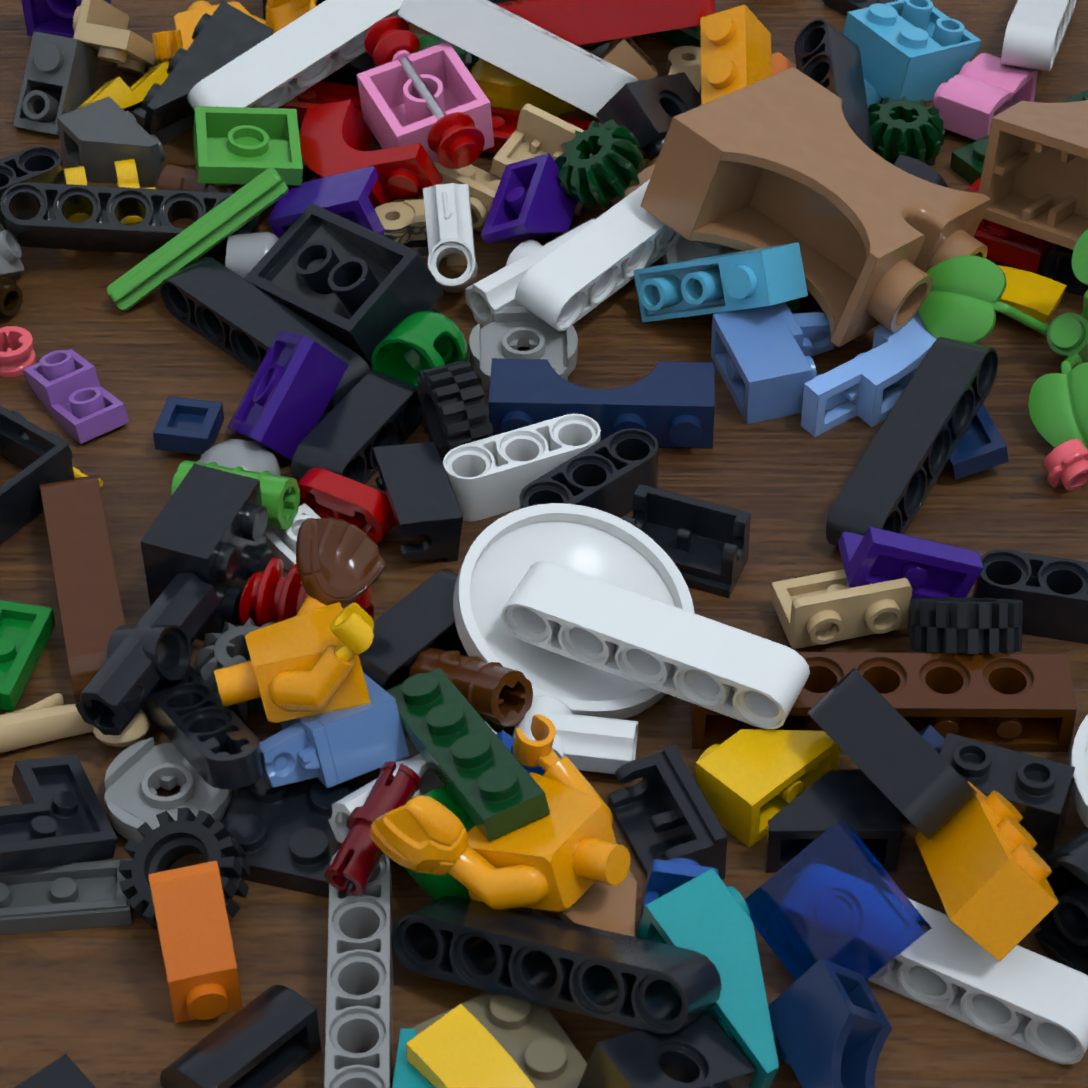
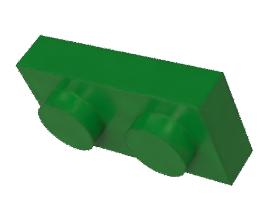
[0,600,56,711]

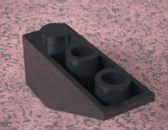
[141,1,273,135]

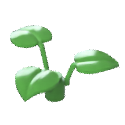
[918,229,1088,450]

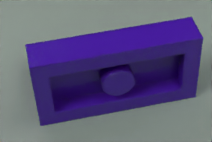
[267,166,385,239]
[838,527,983,599]

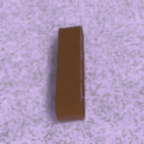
[40,475,125,701]

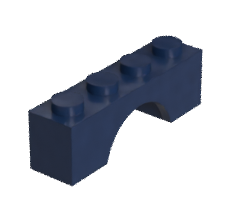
[488,358,715,449]
[768,958,892,1088]

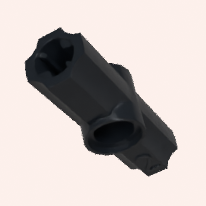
[75,573,221,735]

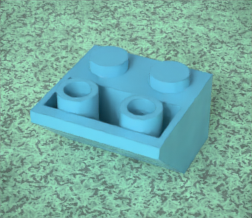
[843,0,982,102]

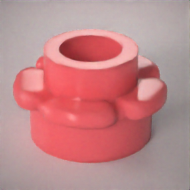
[1042,439,1088,491]

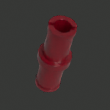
[324,761,421,896]

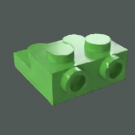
[193,106,303,186]

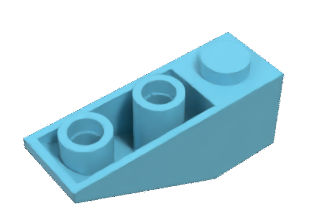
[633,242,808,323]

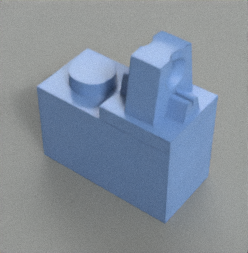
[711,302,834,424]
[260,673,410,788]

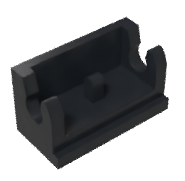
[372,441,463,562]
[623,484,751,598]
[608,744,728,880]

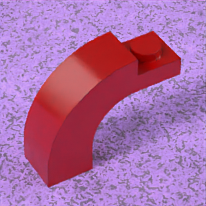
[300,99,443,209]

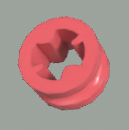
[0,326,37,378]

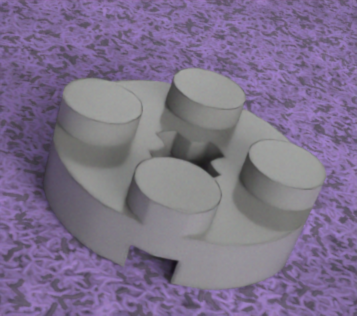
[469,306,578,392]
[104,737,234,844]

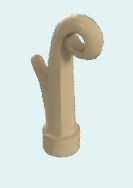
[0,693,150,753]

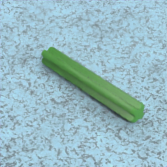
[107,168,288,312]

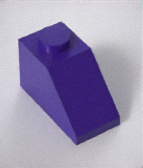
[481,153,578,244]

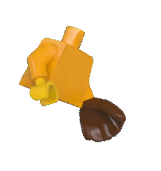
[214,518,385,723]

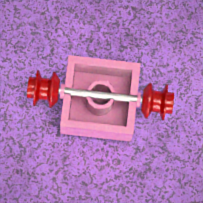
[357,16,494,169]

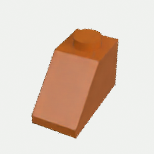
[148,861,243,1024]

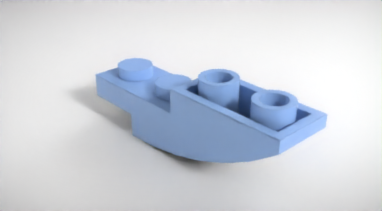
[801,312,937,437]

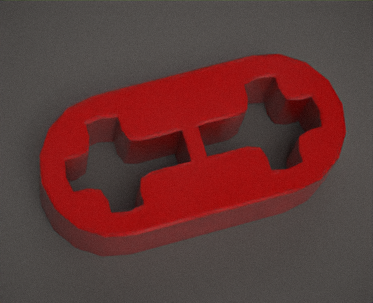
[297,468,397,544]

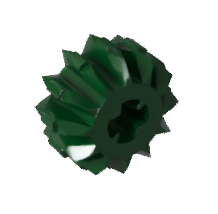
[868,96,945,166]
[555,120,646,209]

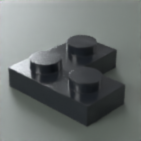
[0,755,118,872]

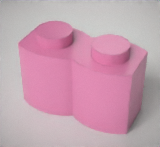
[932,53,1038,140]

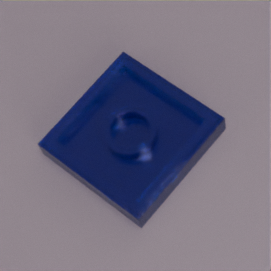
[745,819,932,981]

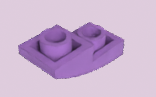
[23,349,129,444]

